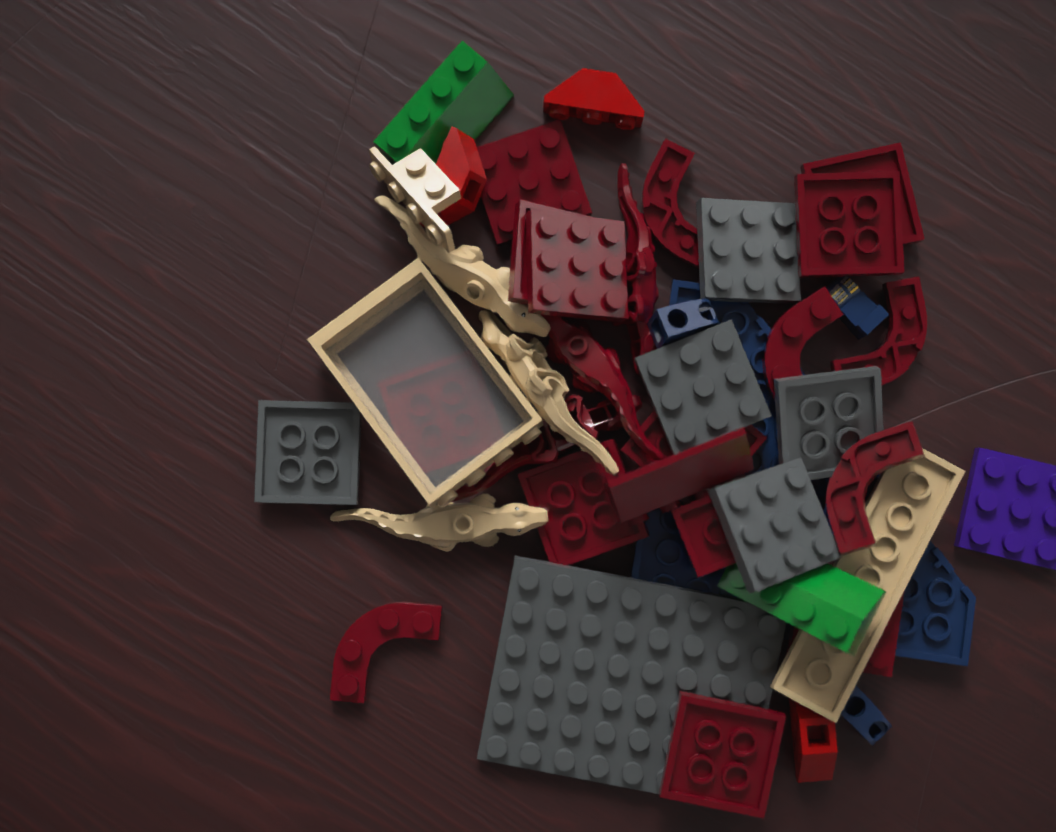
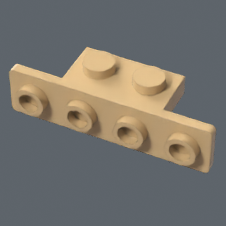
[369,146,461,253]

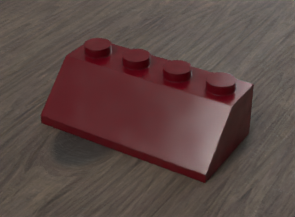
[604,427,754,527]

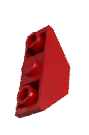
[543,68,645,130]
[419,126,487,228]
[789,698,838,783]

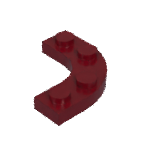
[642,138,699,270]
[830,276,927,385]
[762,286,843,401]
[826,421,925,556]
[330,602,443,703]

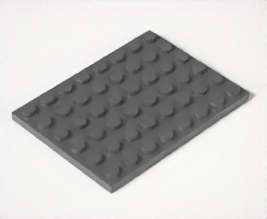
[477,556,786,794]

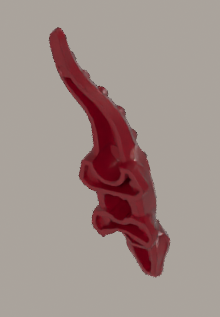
[611,164,659,377]
[540,314,663,461]
[450,395,643,503]

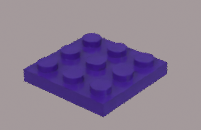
[954,447,1056,570]

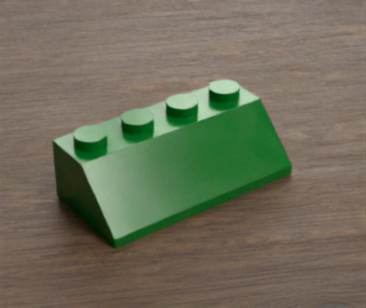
[373,41,514,165]
[717,563,886,657]

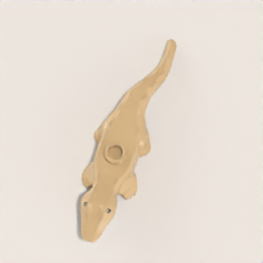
[374,195,551,337]
[479,310,619,476]
[330,494,548,552]

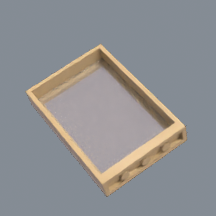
[307,257,543,508]

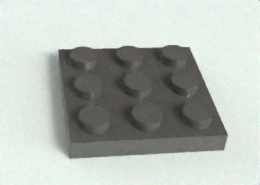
[696,198,801,304]
[634,319,772,455]
[774,366,883,480]
[254,400,362,505]
[708,457,842,594]

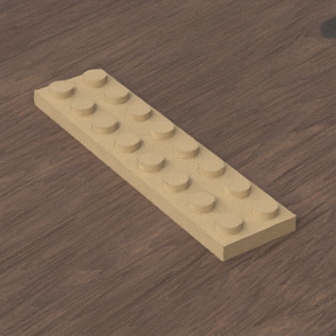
[770,448,965,723]

